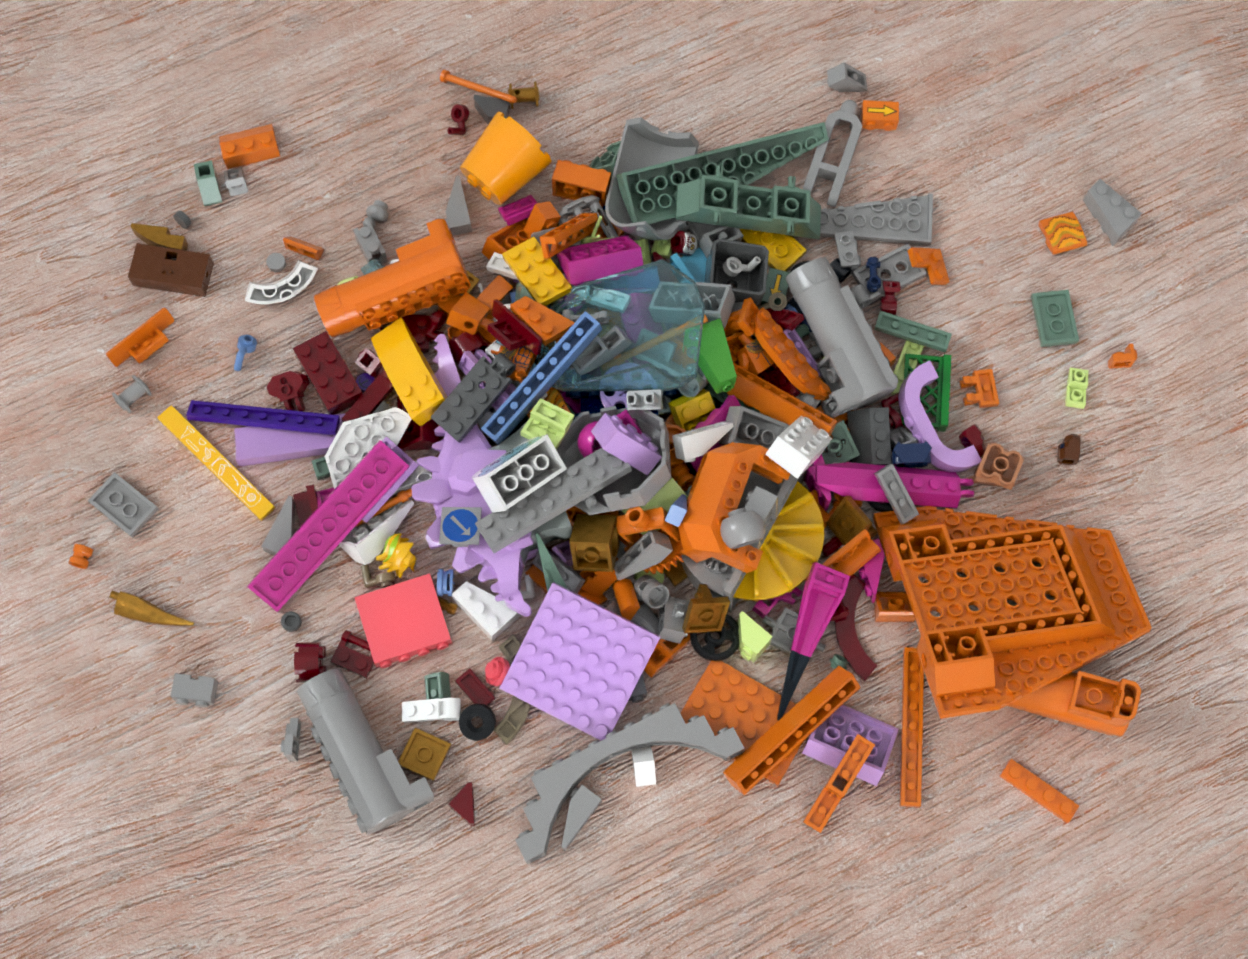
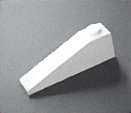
[339,499,414,565]

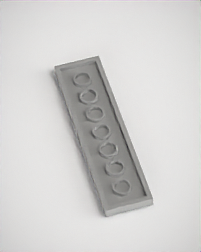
[475,448,632,553]

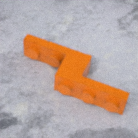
[803,734,875,833]

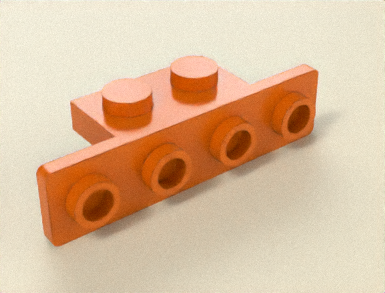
[106,307,175,367]

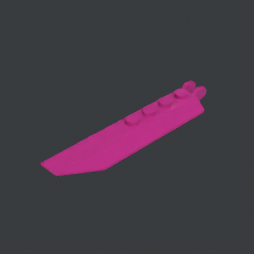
[816,462,974,509]

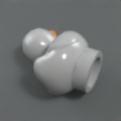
[362,200,388,228]

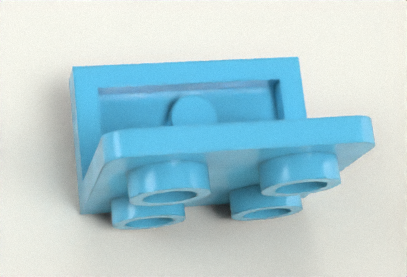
[669,248,707,283]

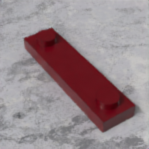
[341,369,394,422]

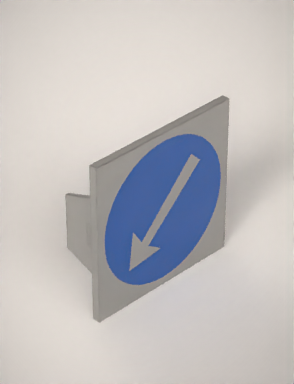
[439,507,482,547]

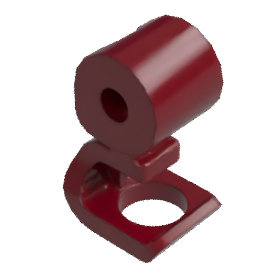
[880,281,901,315]

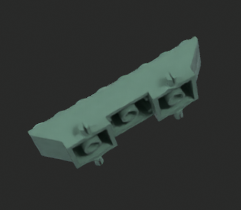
[676,165,821,240]

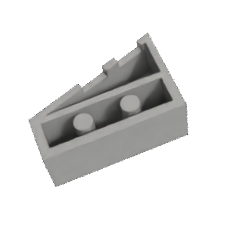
[1083,179,1142,246]

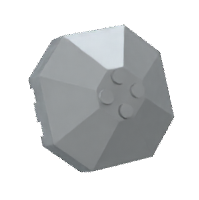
[557,406,671,515]

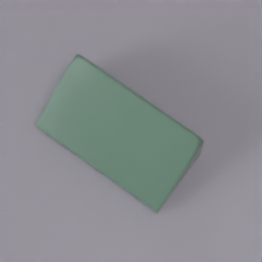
[424,672,451,700]

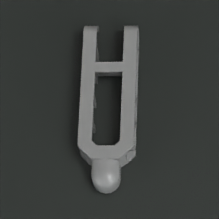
[803,100,863,207]

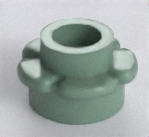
[829,654,848,669]

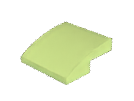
[520,398,575,450]

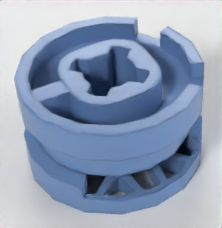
[437,569,455,597]

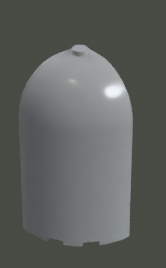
[605,117,700,240]

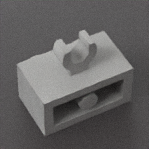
[658,596,689,644]

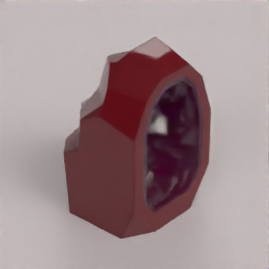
[959,424,986,457]

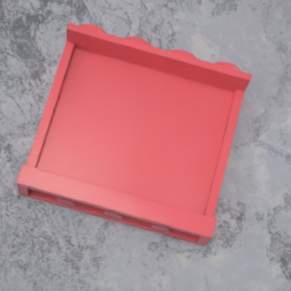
[354,573,452,668]

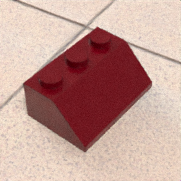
[397,396,441,451]

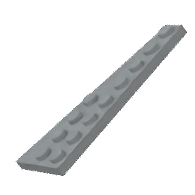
[820,193,933,245]

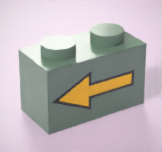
[761,268,791,311]

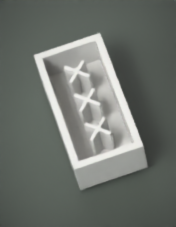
[765,416,832,479]

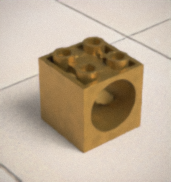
[569,514,620,572]

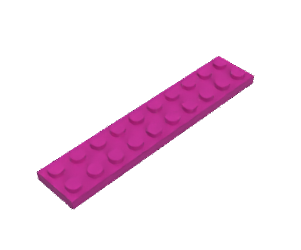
[247,440,409,612]

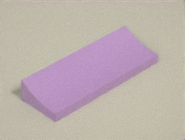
[234,413,346,467]

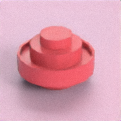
[485,657,510,686]

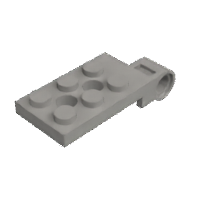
[850,243,927,308]

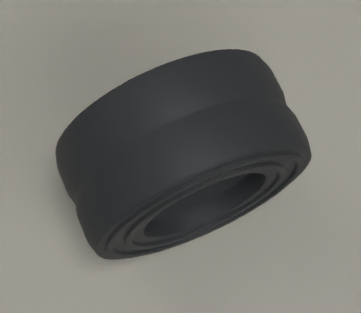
[459,704,496,741]

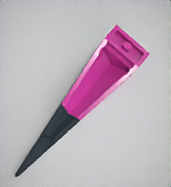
[777,562,850,720]

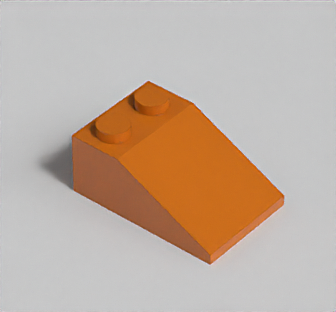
[481,219,529,260]

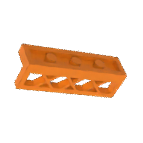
[539,213,598,259]
[805,529,881,581]

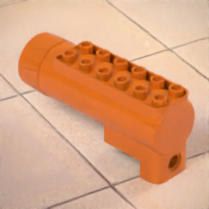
[314,219,471,338]
[1007,671,1141,737]

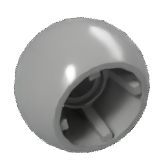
[720,508,765,549]

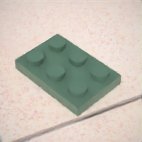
[1031,290,1079,347]

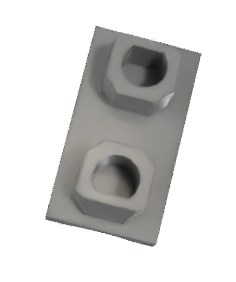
[627,389,663,411]

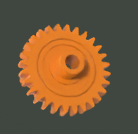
[616,507,687,574]

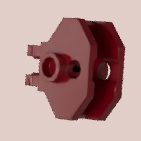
[267,371,310,412]

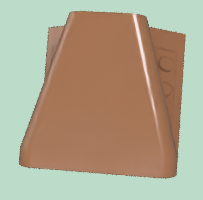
[972,442,1024,490]

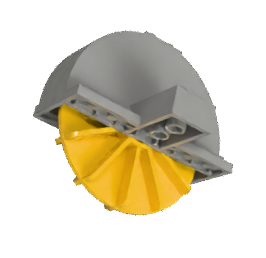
[680,471,824,612]

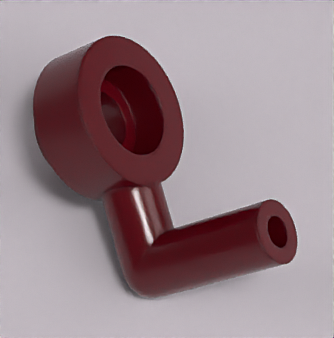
[447,104,469,135]
[425,310,447,341]
[881,393,902,430]

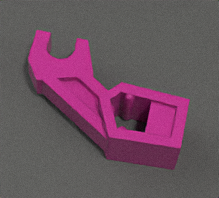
[752,587,802,619]

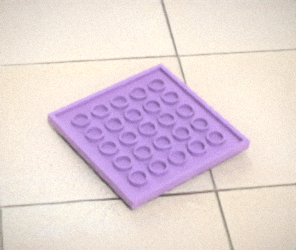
[499,582,661,741]

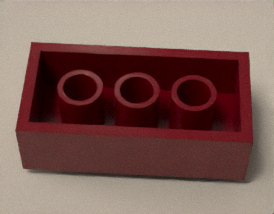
[293,331,362,415]

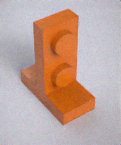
[724,297,759,337]

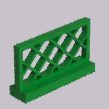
[901,354,952,432]

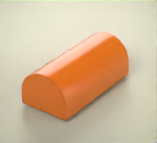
[613,578,640,621]

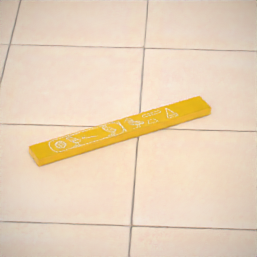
[157,405,275,521]

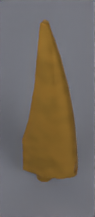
[109,590,195,626]

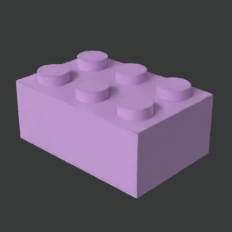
[591,413,662,476]

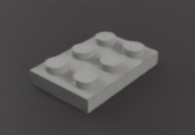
[88,472,158,537]

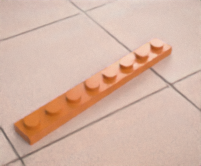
[900,647,924,808]

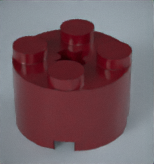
[449,331,490,365]
[294,642,327,683]

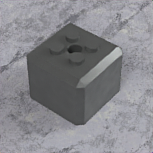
[704,239,769,307]

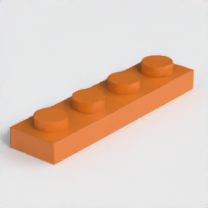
[999,759,1079,823]

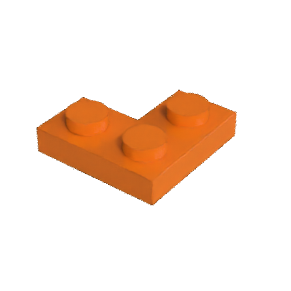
[908,247,950,285]

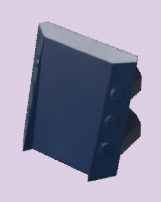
[891,440,932,468]

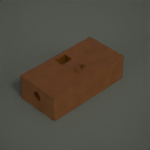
[128,243,214,297]

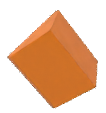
[874,592,916,622]

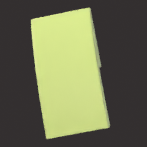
[1065,367,1089,409]

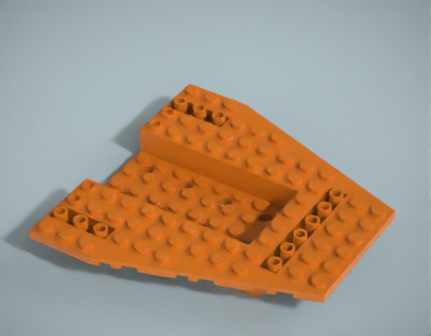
[872,506,1152,719]

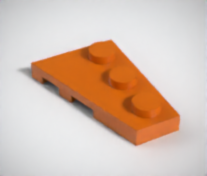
[510,296,575,346]

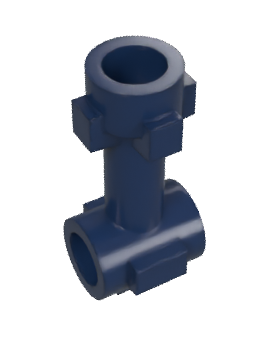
[866,257,881,292]

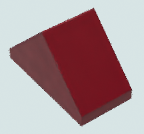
[448,782,475,826]

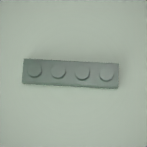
[874,311,952,353]

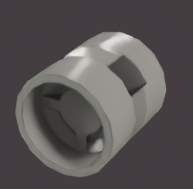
[677,364,709,397]
[634,575,669,609]

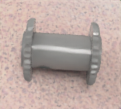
[112,375,152,413]

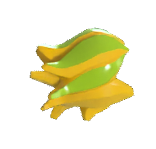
[376,533,417,578]

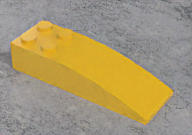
[371,317,447,426]

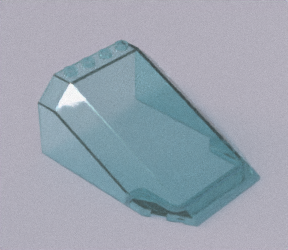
[537,259,705,391]

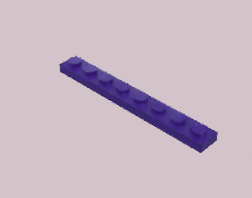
[186,400,340,435]

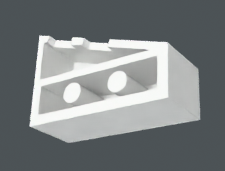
[452,581,522,641]

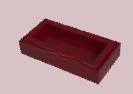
[455,668,496,706]

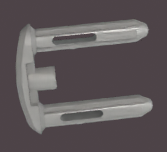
[558,195,619,246]

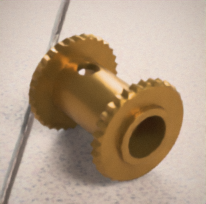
[508,81,540,109]

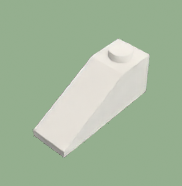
[672,421,734,462]

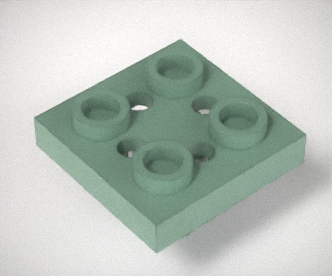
[822,420,860,464]

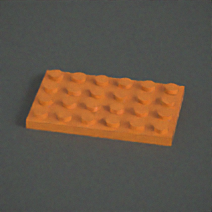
[680,660,803,786]

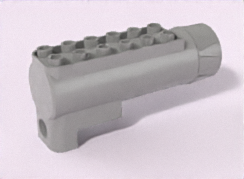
[785,257,898,418]
[297,668,434,835]

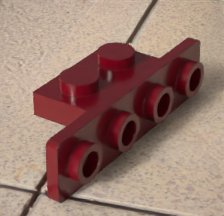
[487,299,542,355]

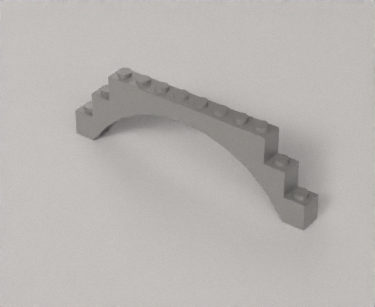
[515,703,745,864]

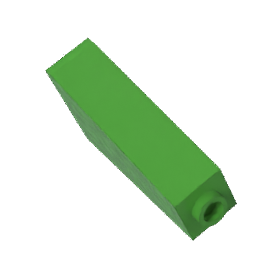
[684,319,737,394]

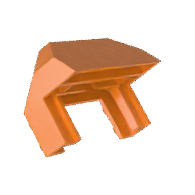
[678,442,790,573]

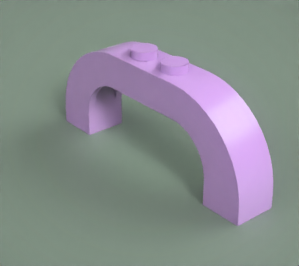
[898,361,981,472]

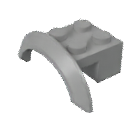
[677,220,743,258]

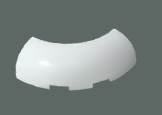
[245,260,318,305]

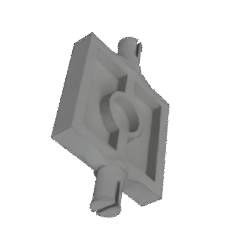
[762,608,826,654]

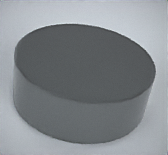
[173,210,191,229]
[281,611,302,632]

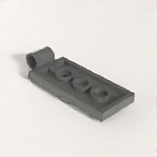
[431,353,516,443]

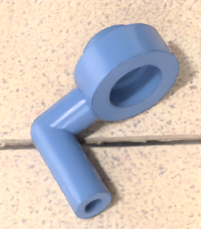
[234,335,257,371]

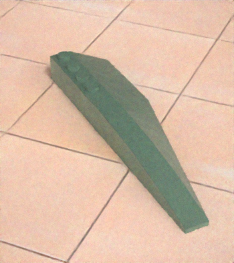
[616,122,829,224]

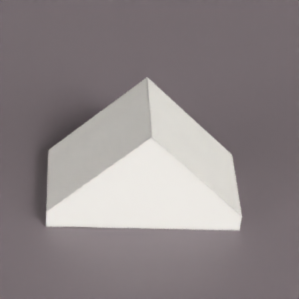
[631,746,656,787]

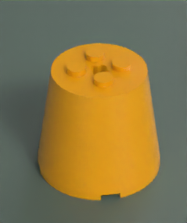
[460,112,552,205]

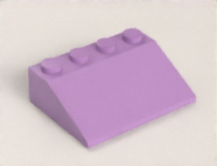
[802,705,899,786]

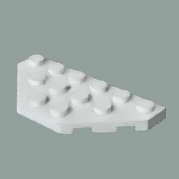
[325,407,412,489]

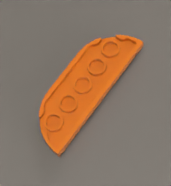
[754,307,832,400]

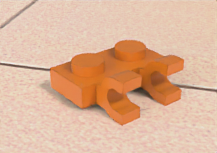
[959,369,1000,408]

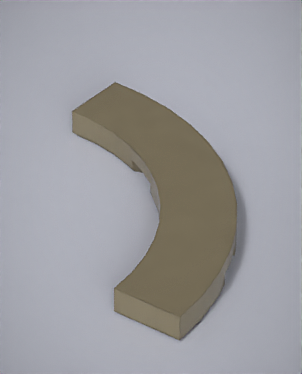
[494,634,531,745]

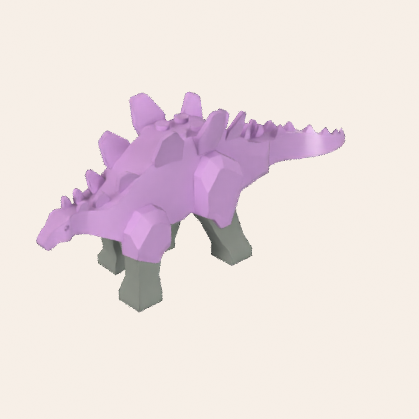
[411,334,572,617]

